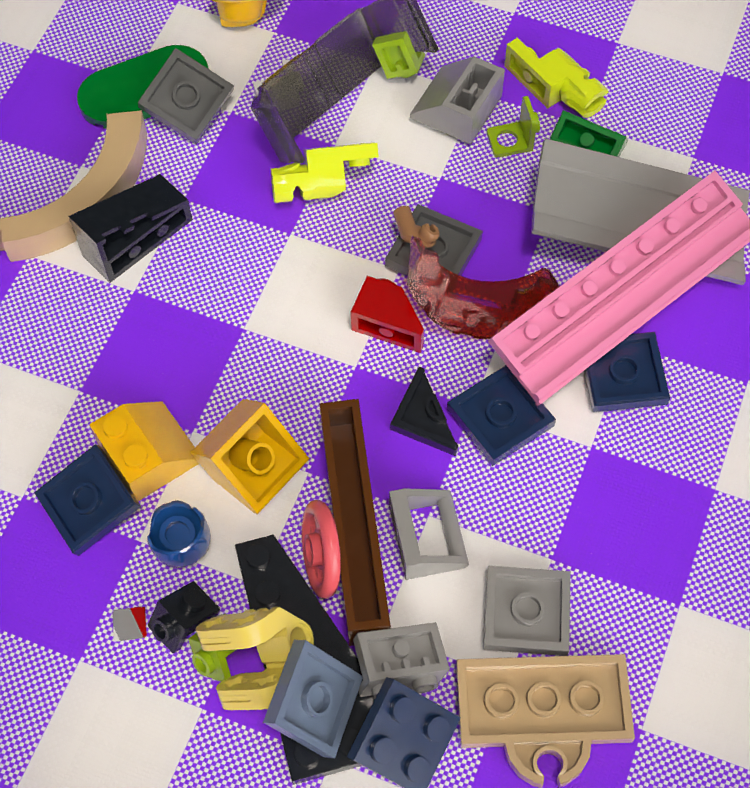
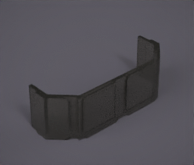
[251,0,439,163]

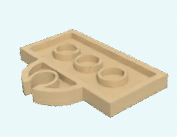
[456,654,635,788]

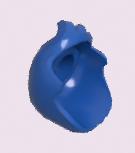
[147,500,211,568]

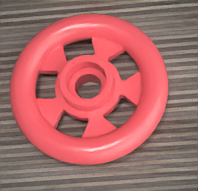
[302,500,341,599]

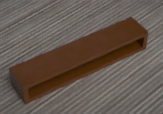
[319,399,391,646]

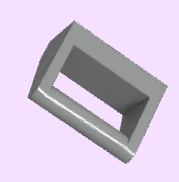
[389,488,469,580]

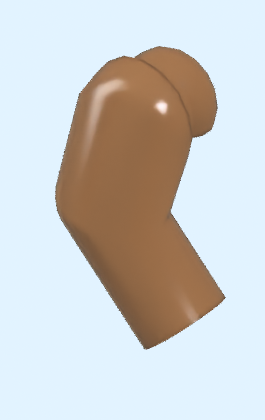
[393,206,440,249]

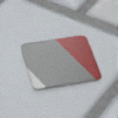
[113,607,147,641]

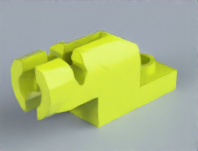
[504,38,609,118]
[271,142,379,203]

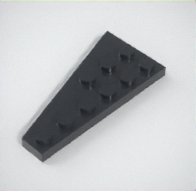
[235,534,375,785]

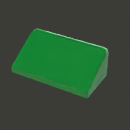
[550,110,628,157]

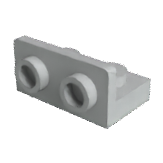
[353,622,450,699]

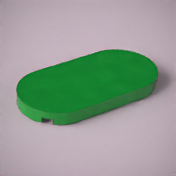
[77,45,209,129]

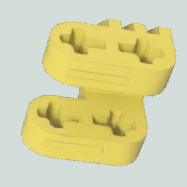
[195,607,314,710]

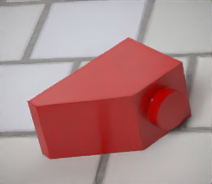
[351,276,424,353]

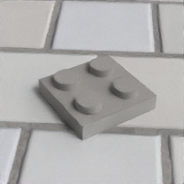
[484,566,571,656]

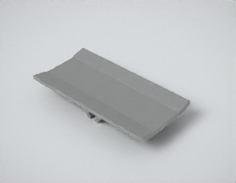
[531,138,750,285]

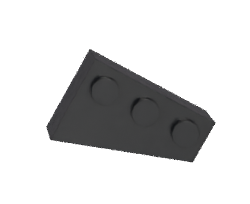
[68,174,193,283]

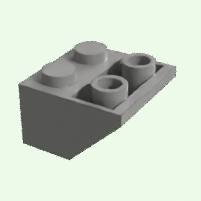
[410,56,505,144]

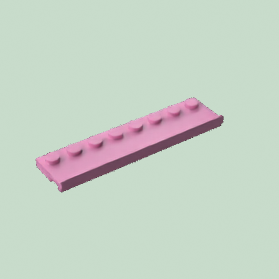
[488,170,750,407]

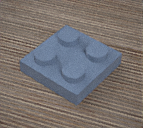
[263,640,363,758]

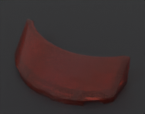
[407,236,560,339]

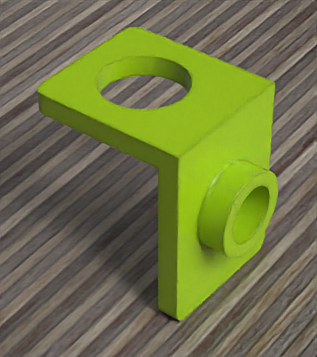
[487,96,540,158]

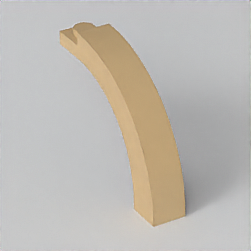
[0,110,147,262]

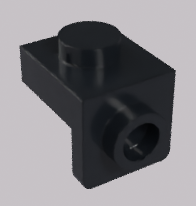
[148,581,220,653]

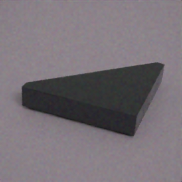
[390,367,458,456]

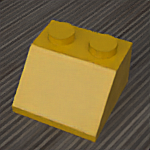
[190,399,310,514]
[89,401,199,501]

